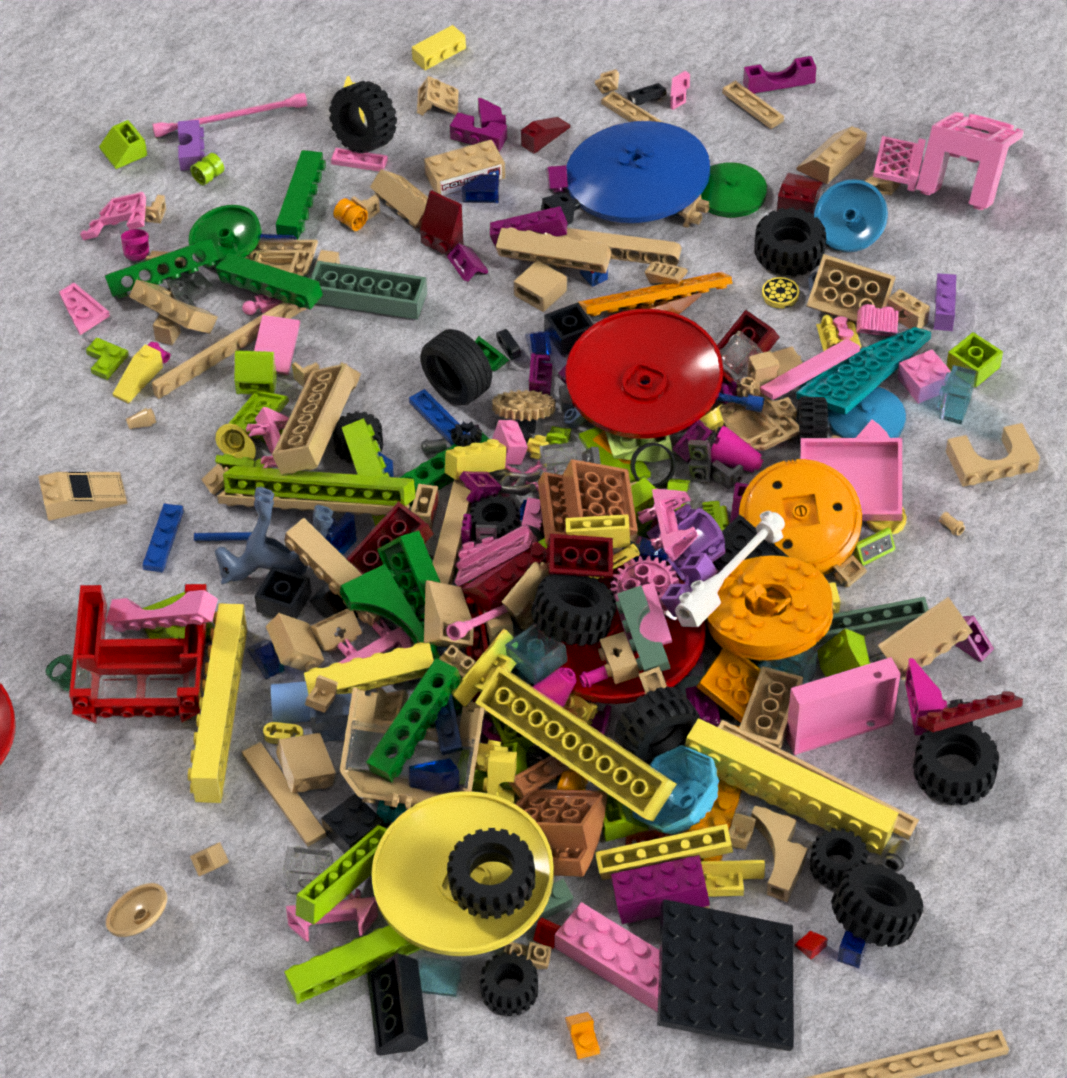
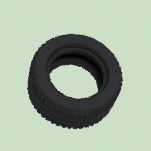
[420,329,492,405]

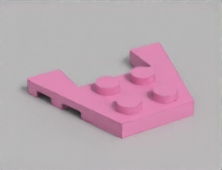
[80,192,146,240]

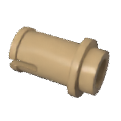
[939,512,965,536]

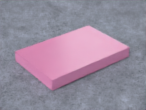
[254,315,300,375]
[614,582,672,654]

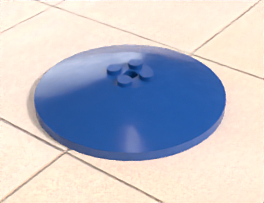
[566,121,710,223]

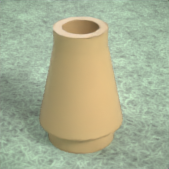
[126,408,157,429]

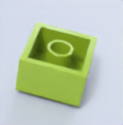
[946,332,1003,388]

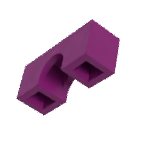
[450,112,508,152]

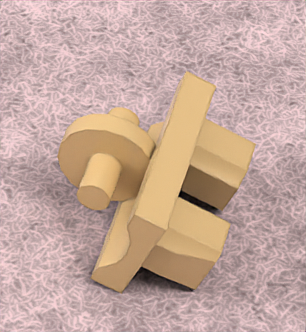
[678,195,709,228]
[439,645,476,679]

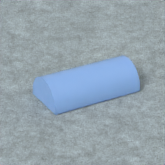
[271,681,310,723]

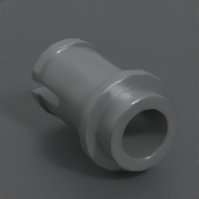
[421,438,447,454]

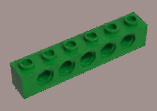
[105,238,219,299]
[399,432,489,507]
[366,658,461,782]

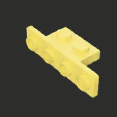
[451,629,517,707]
[701,860,765,897]

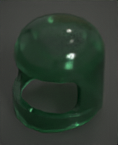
[45,654,86,692]

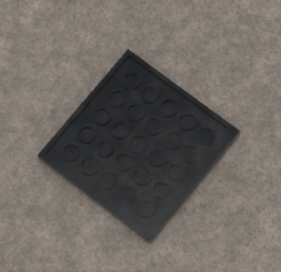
[657,899,794,1051]

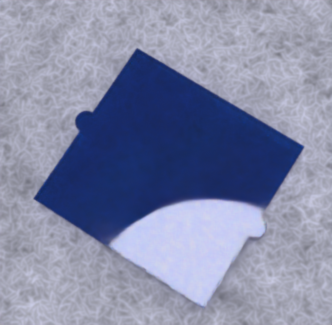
[260,234,297,240]

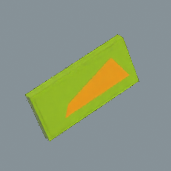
[579,427,651,483]

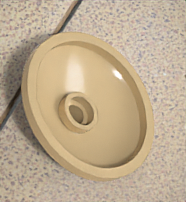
[106,883,167,937]

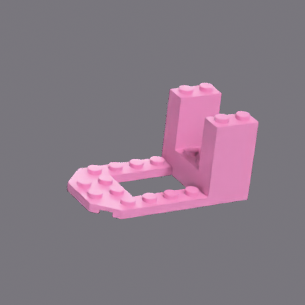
[916,112,1024,210]

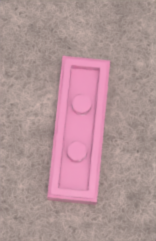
[331,148,388,172]

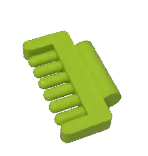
[702,501,729,529]

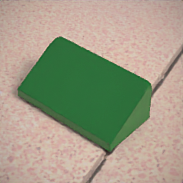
[475,336,509,372]

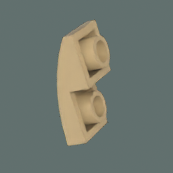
[502,942,552,969]

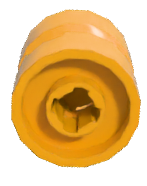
[333,198,368,231]

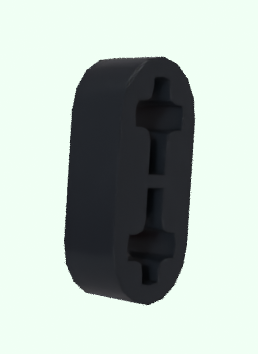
[496,329,521,360]

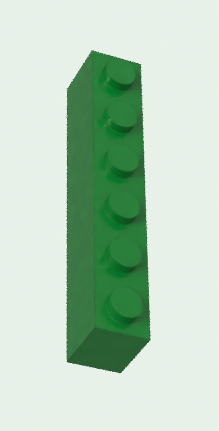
[276,150,326,240]
[215,253,323,310]

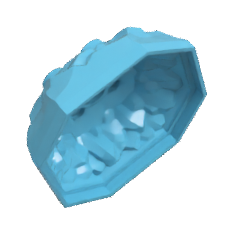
[632,745,719,835]

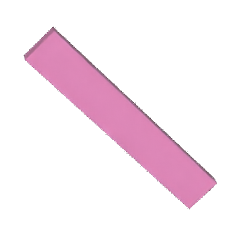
[760,339,860,400]

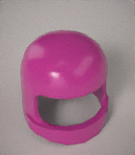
[121,229,149,261]

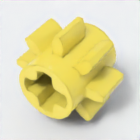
[527,435,550,460]

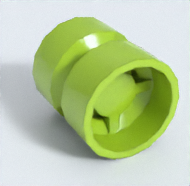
[190,152,225,186]

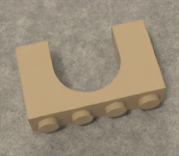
[129,280,218,334]
[946,423,1040,487]

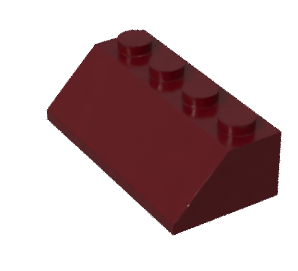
[346,501,434,575]
[462,542,547,612]

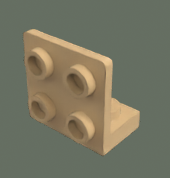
[417,76,459,116]

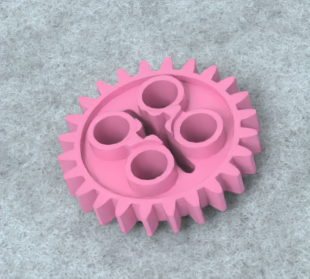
[611,556,679,611]

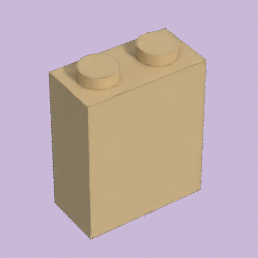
[266,613,325,672]
[276,733,336,793]

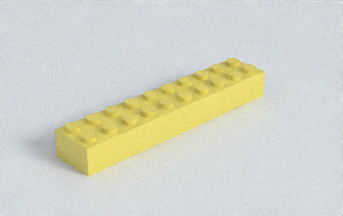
[188,603,248,803]
[475,666,677,821]
[685,718,899,855]

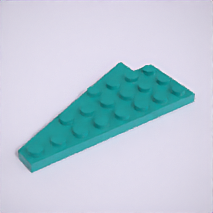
[796,327,931,415]

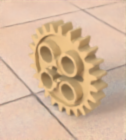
[492,390,556,421]

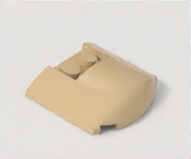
[245,240,318,276]
[720,393,799,451]
[502,562,550,633]

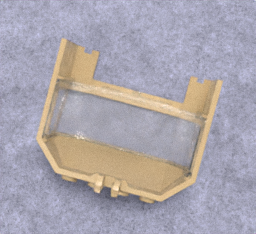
[340,687,485,809]

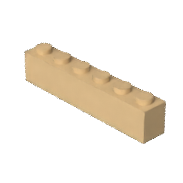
[496,228,611,274]
[284,518,382,626]

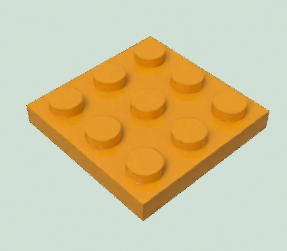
[696,648,761,723]

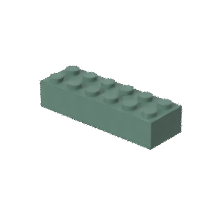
[310,261,427,320]

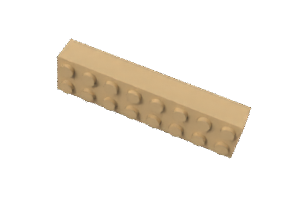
[272,363,355,474]

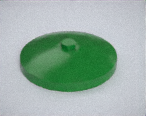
[701,162,767,218]
[188,205,262,266]

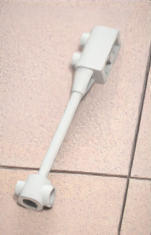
[675,511,785,627]

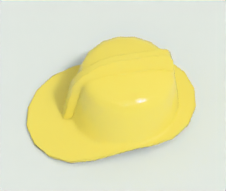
[699,403,724,431]
[215,423,256,460]

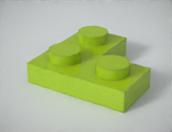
[86,337,129,380]

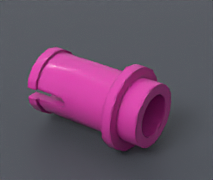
[148,341,171,363]
[579,666,608,688]

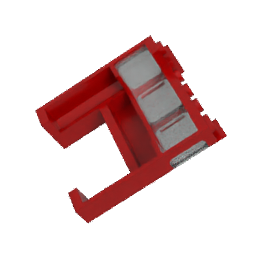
[69,584,208,724]

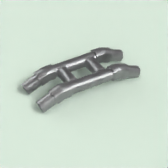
[488,470,544,496]

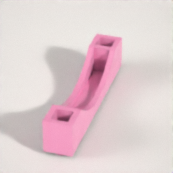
[106,590,218,632]

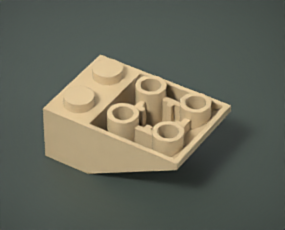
[424,580,474,649]

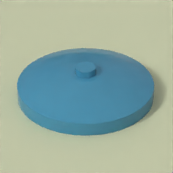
[814,179,888,252]
[828,387,906,438]

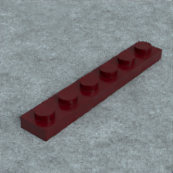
[917,691,1023,732]

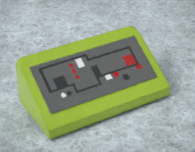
[854,527,895,566]

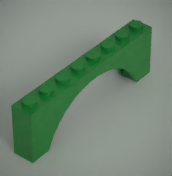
[340,564,468,728]

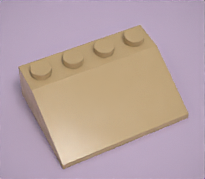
[806,254,896,322]

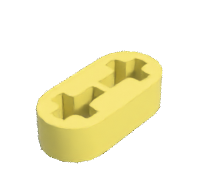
[263,722,304,744]

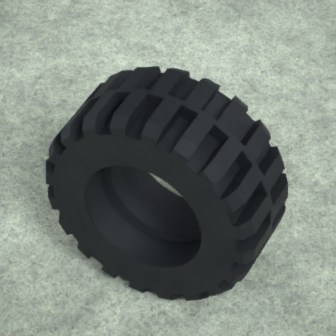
[329,81,397,154]
[754,208,826,277]
[531,574,617,646]
[615,687,700,765]
[913,722,999,805]
[447,828,536,919]
[831,862,924,947]

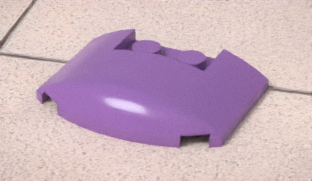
[646,504,725,583]

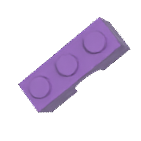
[178,120,205,171]
[933,273,956,331]
[661,553,718,617]

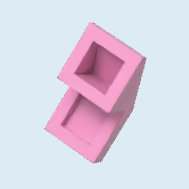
[670,71,690,110]

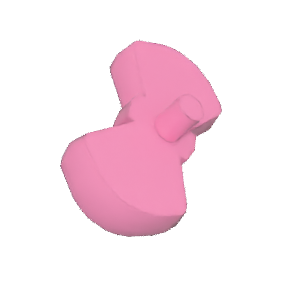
[833,316,854,340]

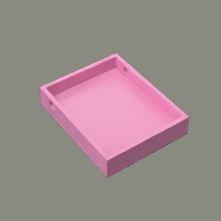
[801,438,902,521]
[786,657,900,755]

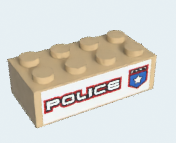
[424,140,505,196]

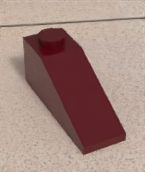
[521,117,571,154]

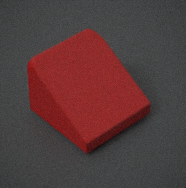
[794,930,828,960]

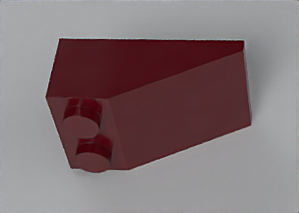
[777,173,823,215]
[420,190,464,256]
[717,309,780,375]

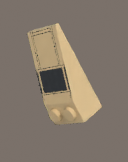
[38,472,127,521]

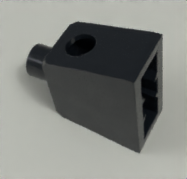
[541,193,580,226]

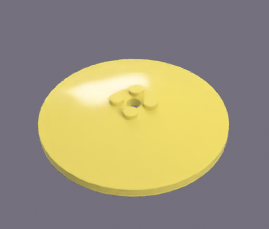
[372,791,554,956]

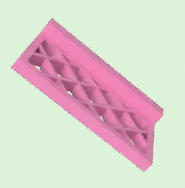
[873,136,926,191]
[455,523,537,587]

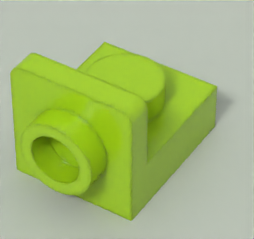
[546,426,571,452]

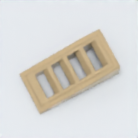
[645,262,688,284]

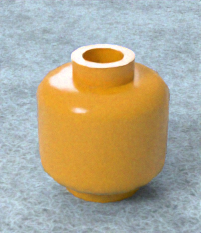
[557,768,588,790]

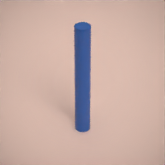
[194,532,252,541]

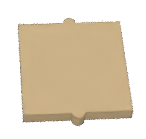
[772,346,803,377]

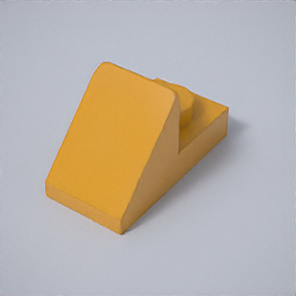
[565,1012,600,1060]

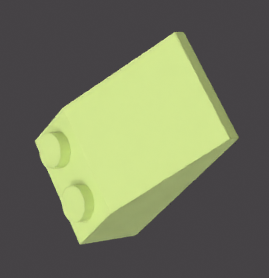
[605,432,672,462]

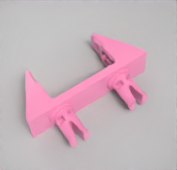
[246,407,301,471]
[637,489,699,562]
[338,619,411,663]
[286,888,378,942]

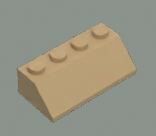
[796,126,867,184]
[370,169,428,228]
[878,597,973,680]
[739,666,803,749]

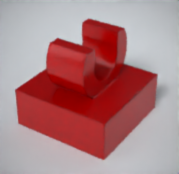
[533,918,561,949]

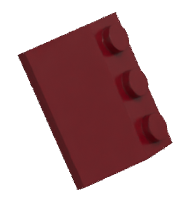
[546,534,613,578]

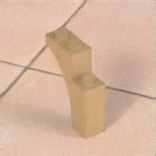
[751,805,808,902]

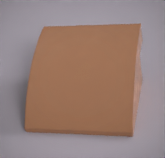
[538,459,638,545]
[515,789,607,877]

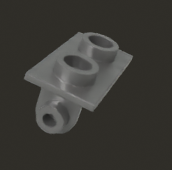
[166,280,196,307]

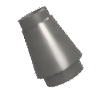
[883,840,910,872]

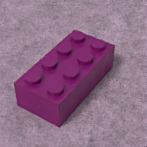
[611,855,710,924]

